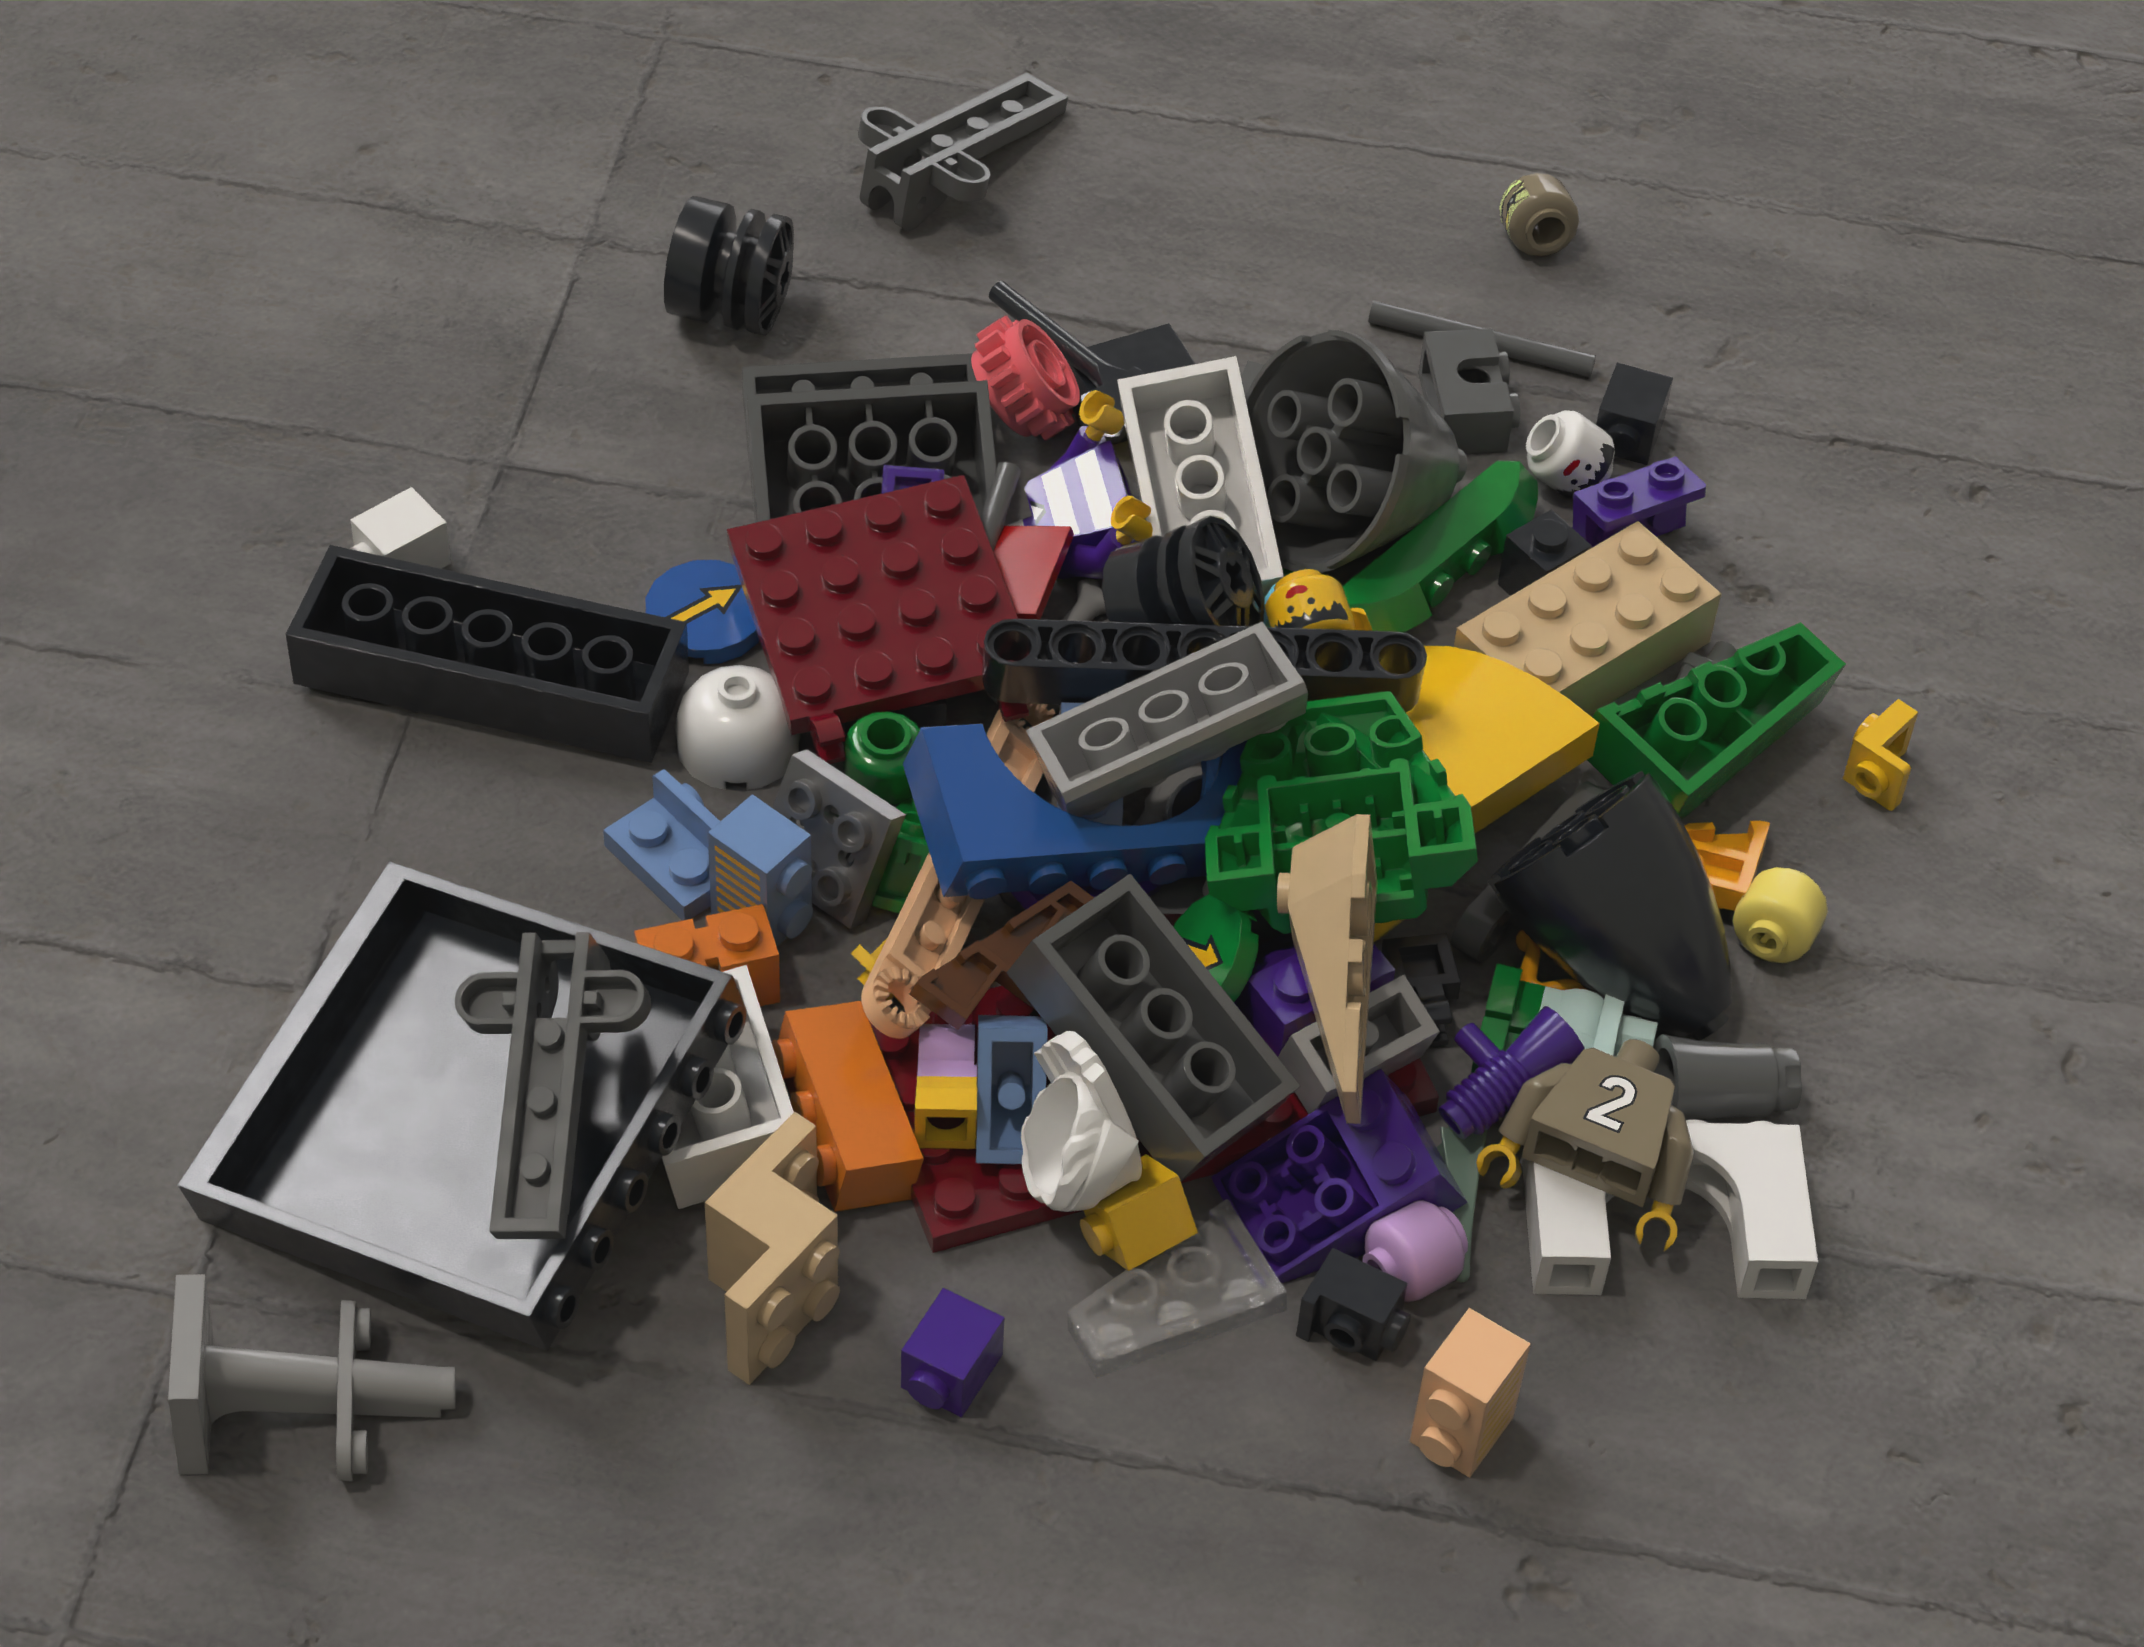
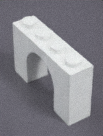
[1522,1119,1818,1299]

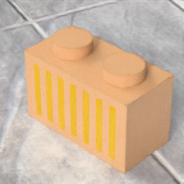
[1410,1308,1531,1478]

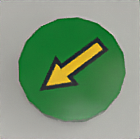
[1173,894,1259,1002]

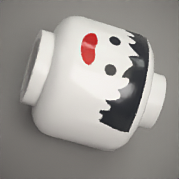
[1526,410,1615,498]

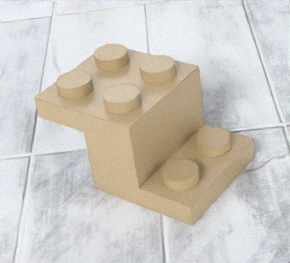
[705,1112,840,1385]

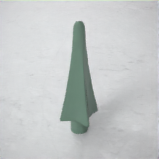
[1437,1126,1488,1283]

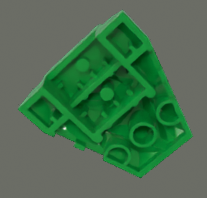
[1205,691,1478,934]

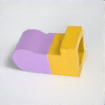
[914,1024,977,1149]

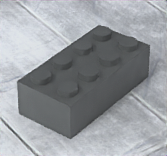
[1006,874,1300,1182]

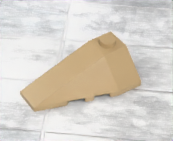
[1277,814,1378,1124]

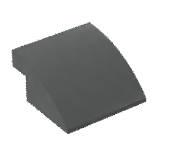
[742,353,1002,532]

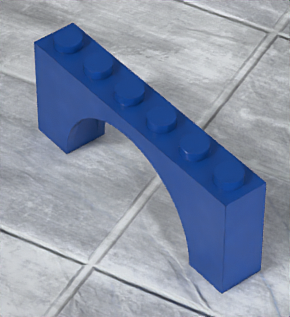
[903,724,1247,899]

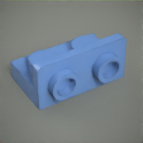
[603,769,720,921]

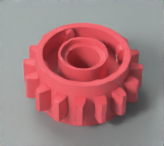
[971,316,1080,440]

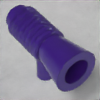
[1438,1006,1585,1140]

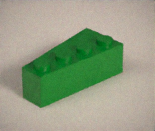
[1587,622,1846,820]

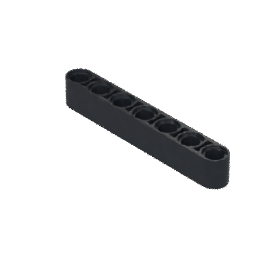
[982,619,1427,712]

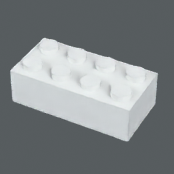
[1117,356,1284,597]

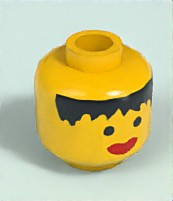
[1265,569,1355,630]

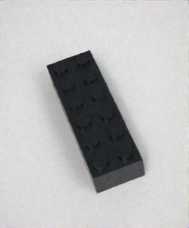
[286,545,689,763]

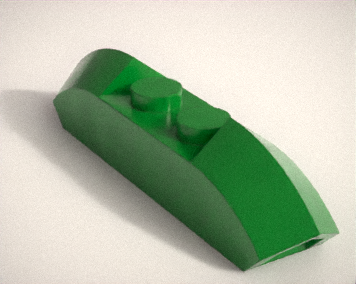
[1343,461,1538,633]

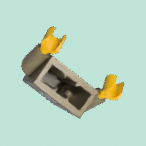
[1476,1039,1694,1252]

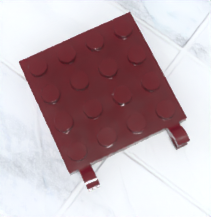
[727,475,1029,764]

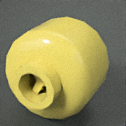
[1732,867,1828,963]

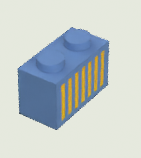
[707,794,813,946]

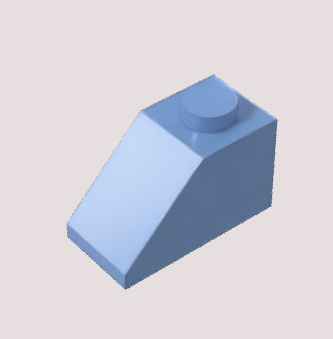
[976,1015,1047,1164]

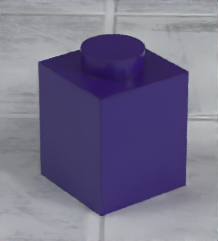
[901,1288,1005,1418]

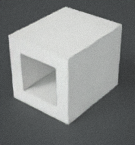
[350,487,451,569]

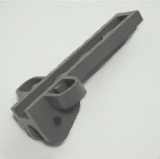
[858,73,1068,231]
[455,932,651,1239]

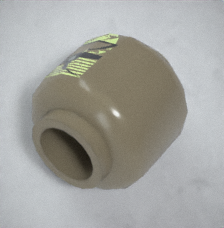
[1499,173,1579,257]

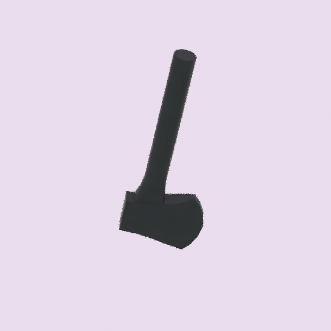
[989,281,1145,442]

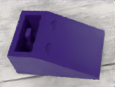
[1211,1069,1468,1287]

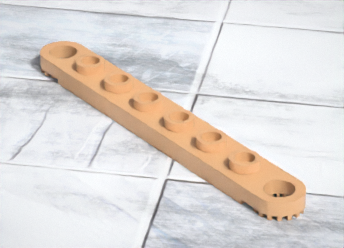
[861,703,1056,1039]

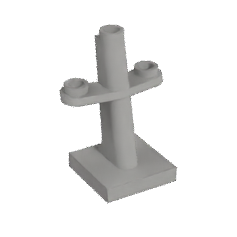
[168,1274,456,1481]

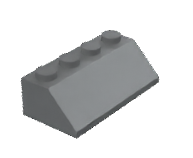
[1026,621,1308,817]

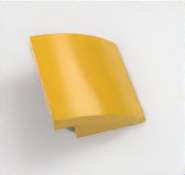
[1406,646,1600,833]

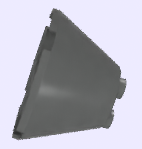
[1245,329,1467,573]

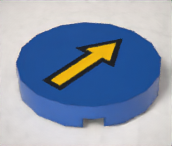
[645,560,760,664]

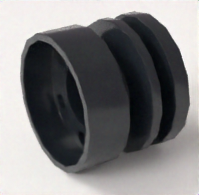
[664,196,794,336]
[1102,516,1265,666]

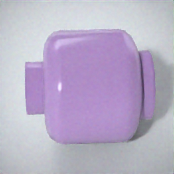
[1362,1200,1468,1302]

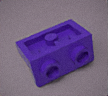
[1572,456,1706,548]

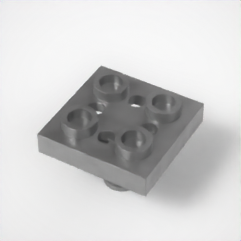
[772,749,906,929]

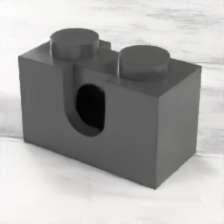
[1418,328,1521,455]

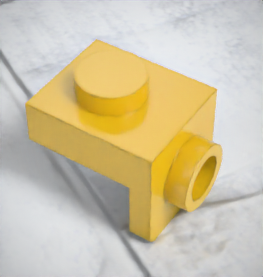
[1842,699,1918,811]

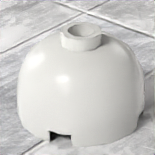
[675,665,801,790]

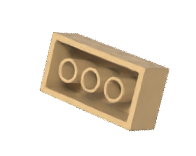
[1454,521,1721,715]

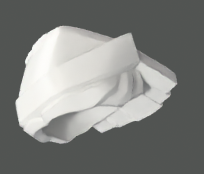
[1021,1031,1142,1212]

